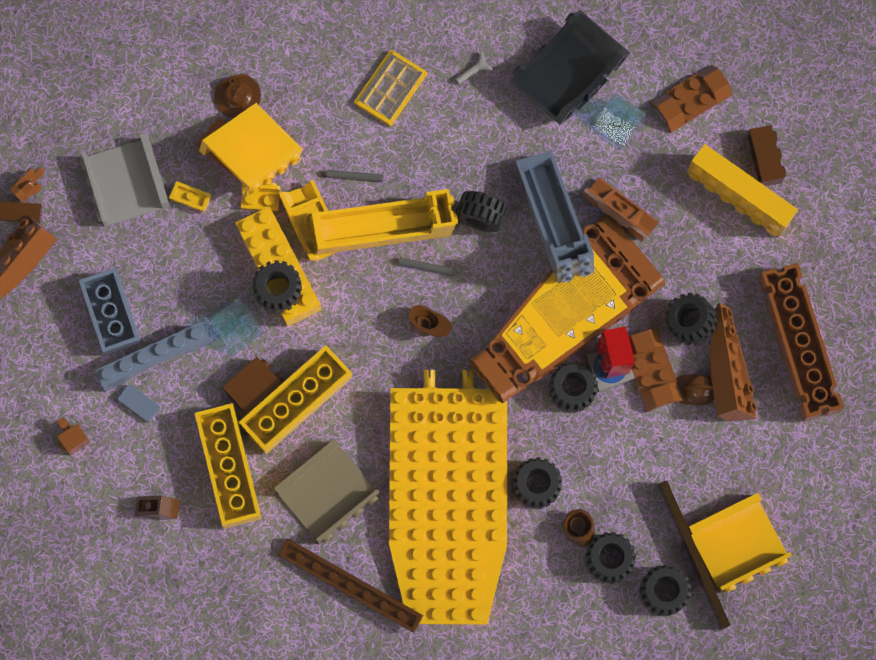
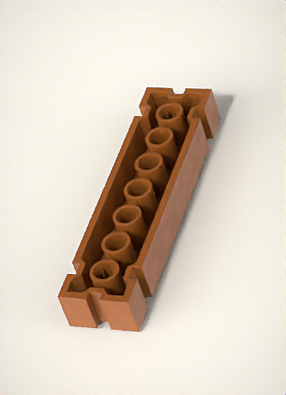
[758,263,844,422]

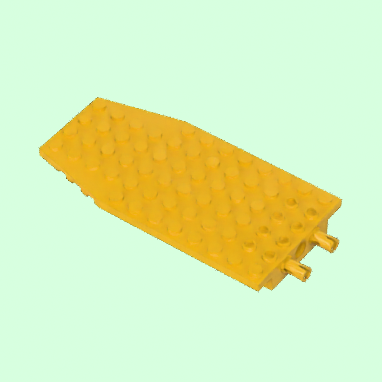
[389,370,507,625]

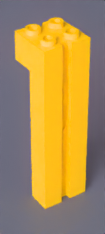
[310,189,458,255]

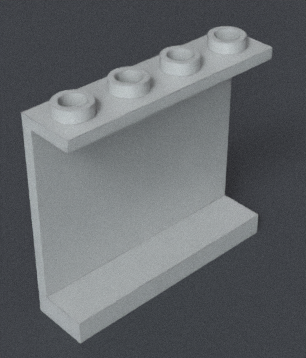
[80,133,170,227]

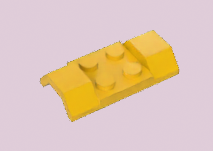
[279,180,337,261]

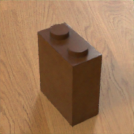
[222,357,284,415]

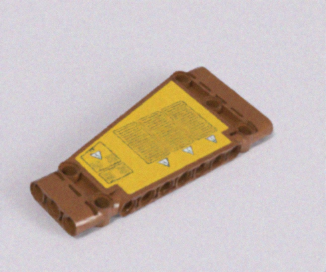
[469,214,665,404]

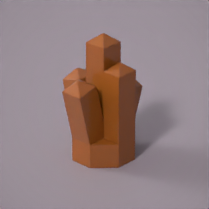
[9,167,44,203]

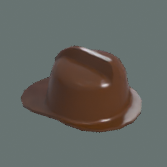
[408,305,452,337]
[676,374,715,405]

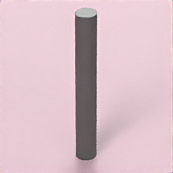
[326,170,383,182]
[399,257,456,276]

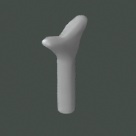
[455,51,493,84]

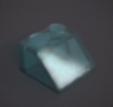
[592,93,646,149]
[206,297,264,355]

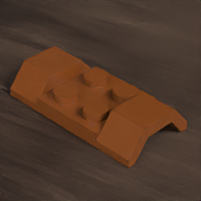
[650,65,733,133]
[582,177,659,242]
[629,329,683,413]

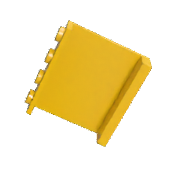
[199,103,303,197]
[688,493,792,593]

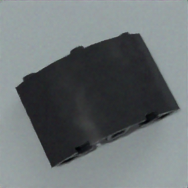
[510,10,630,125]

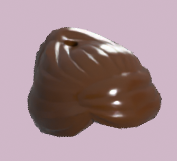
[562,509,595,547]

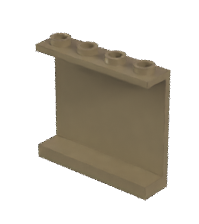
[274,439,380,545]

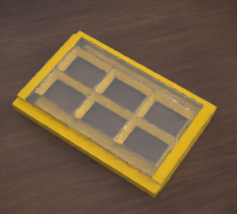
[354,50,428,127]

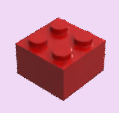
[596,326,635,378]

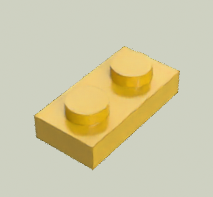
[169,181,212,213]

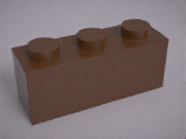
[747,125,786,186]

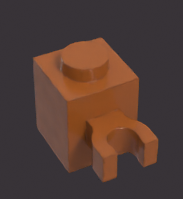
[57,417,90,455]

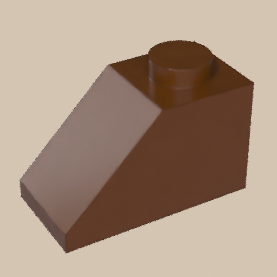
[135,495,180,520]

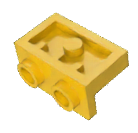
[241,183,281,213]

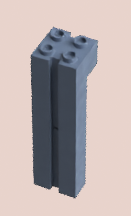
[516,151,594,283]

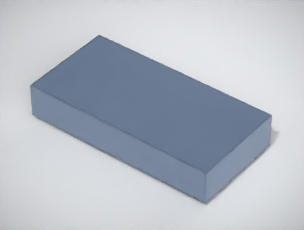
[117,384,160,423]

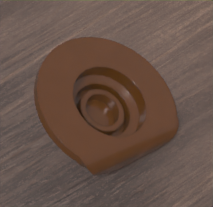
[214,74,261,118]

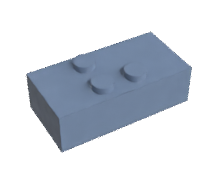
[79,268,142,356]

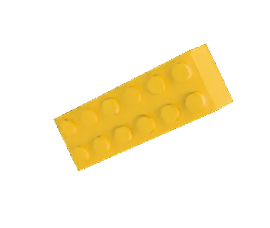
[687,144,798,237]
[235,206,321,327]
[239,345,353,455]
[195,403,262,529]

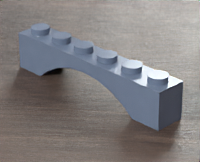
[95,322,211,392]

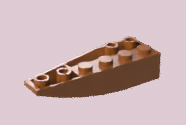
[0,215,57,299]
[710,303,757,421]

